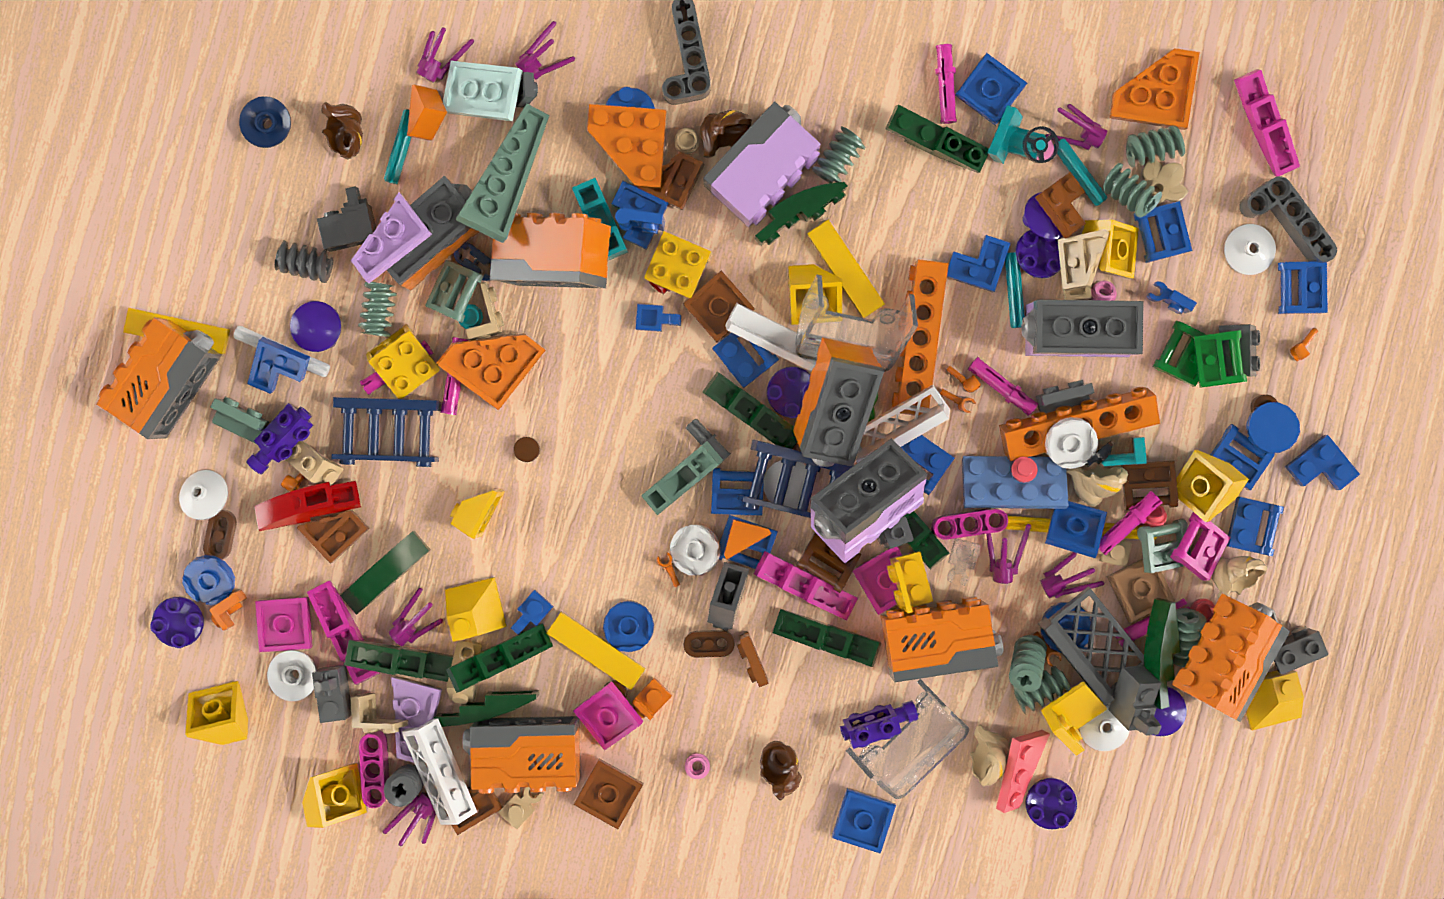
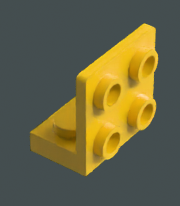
[644,231,712,298]
[366,324,440,399]
[887,551,933,613]
[1041,682,1107,756]

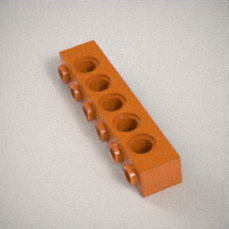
[892,259,949,416]
[999,387,1160,461]

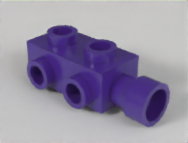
[246,403,313,475]
[840,700,919,749]

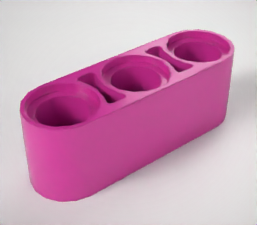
[931,508,1008,540]
[359,730,390,808]

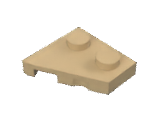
[1058,229,1109,291]

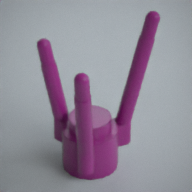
[515,21,575,80]
[416,27,474,83]
[1045,104,1107,150]
[986,524,1031,584]
[1040,552,1105,599]
[388,588,443,646]
[383,792,436,846]

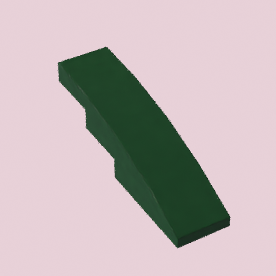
[703,372,797,449]
[903,511,950,570]
[340,531,431,615]
[1144,598,1181,709]
[772,609,881,667]
[446,623,553,693]
[344,639,454,682]
[434,690,539,727]

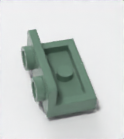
[210,396,269,444]

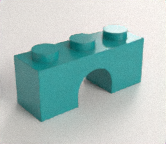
[572,178,628,261]

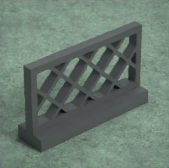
[1038,587,1144,706]

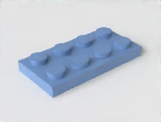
[962,456,1069,509]

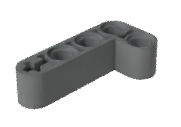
[662,0,711,105]
[1239,176,1337,263]

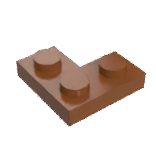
[1035,172,1086,239]

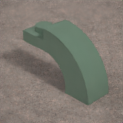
[641,441,723,515]

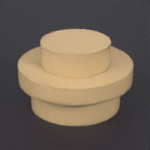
[674,128,700,154]

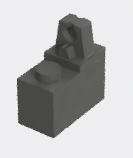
[317,186,376,252]
[707,562,749,631]
[312,665,351,723]
[1108,666,1161,736]

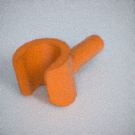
[1290,328,1318,361]
[947,366,981,393]
[940,388,976,413]
[281,473,305,492]
[657,552,680,587]
[1033,631,1062,666]

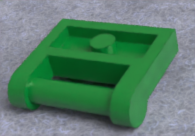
[1152,321,1207,387]
[1193,330,1247,388]

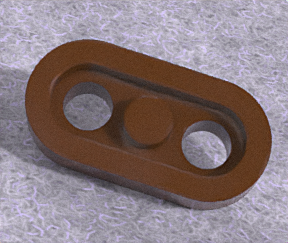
[203,510,237,560]
[683,630,735,658]

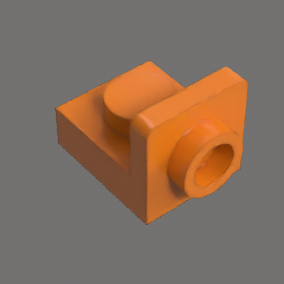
[209,590,247,631]
[632,677,672,720]

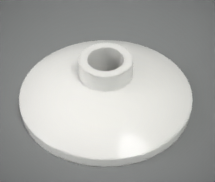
[1224,224,1276,275]
[179,470,228,520]
[267,650,317,701]
[1079,703,1129,751]

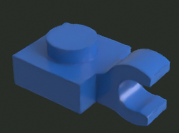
[1147,281,1197,314]
[636,304,681,332]
[511,590,554,635]

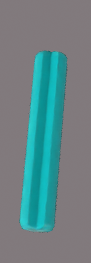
[384,109,411,184]
[1054,139,1107,206]
[1005,252,1025,328]

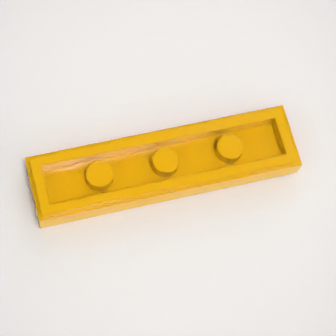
[807,219,885,319]
[123,308,230,354]
[547,611,646,690]

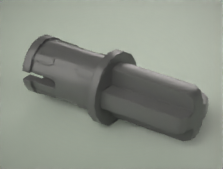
[686,419,731,461]

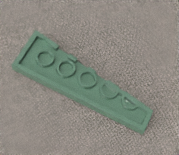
[456,104,550,243]

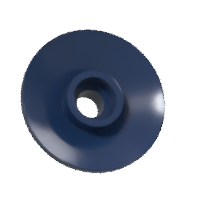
[239,96,291,148]

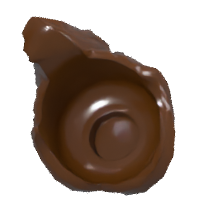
[321,102,363,160]
[700,110,752,158]
[760,741,802,800]

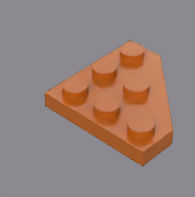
[1109,48,1200,130]
[587,104,667,189]
[436,333,546,410]

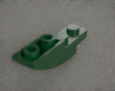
[885,105,989,173]
[755,182,848,246]

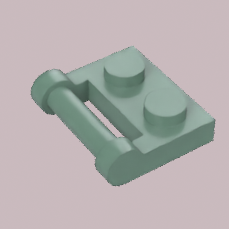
[425,260,484,323]
[1137,519,1191,573]

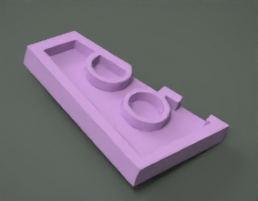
[351,192,432,283]
[391,676,442,763]

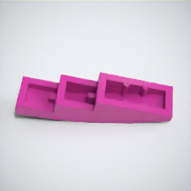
[1234,69,1300,177]
[753,551,858,621]
[307,580,380,685]

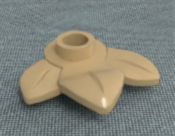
[1142,159,1188,203]

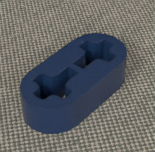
[454,242,492,282]

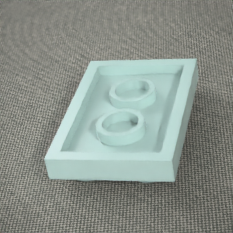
[443,61,523,121]

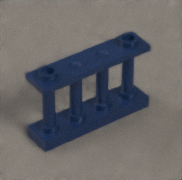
[332,397,441,467]
[738,440,855,518]

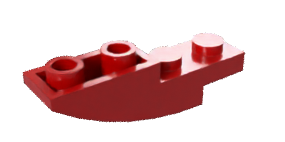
[254,481,361,531]

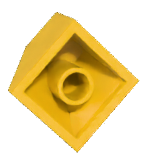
[1082,219,1139,279]
[788,264,842,325]
[1176,450,1249,522]
[450,489,505,539]
[445,577,507,642]
[1246,670,1304,731]
[185,681,248,745]
[302,763,367,828]

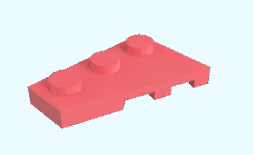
[996,730,1050,813]

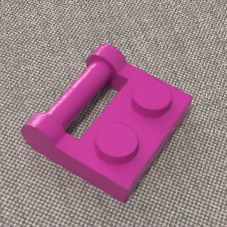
[1170,512,1230,581]

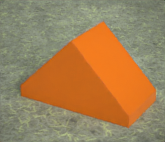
[407,84,447,141]
[724,519,772,560]

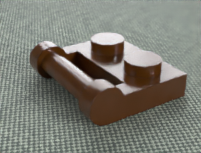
[1121,460,1178,511]
[796,532,862,593]

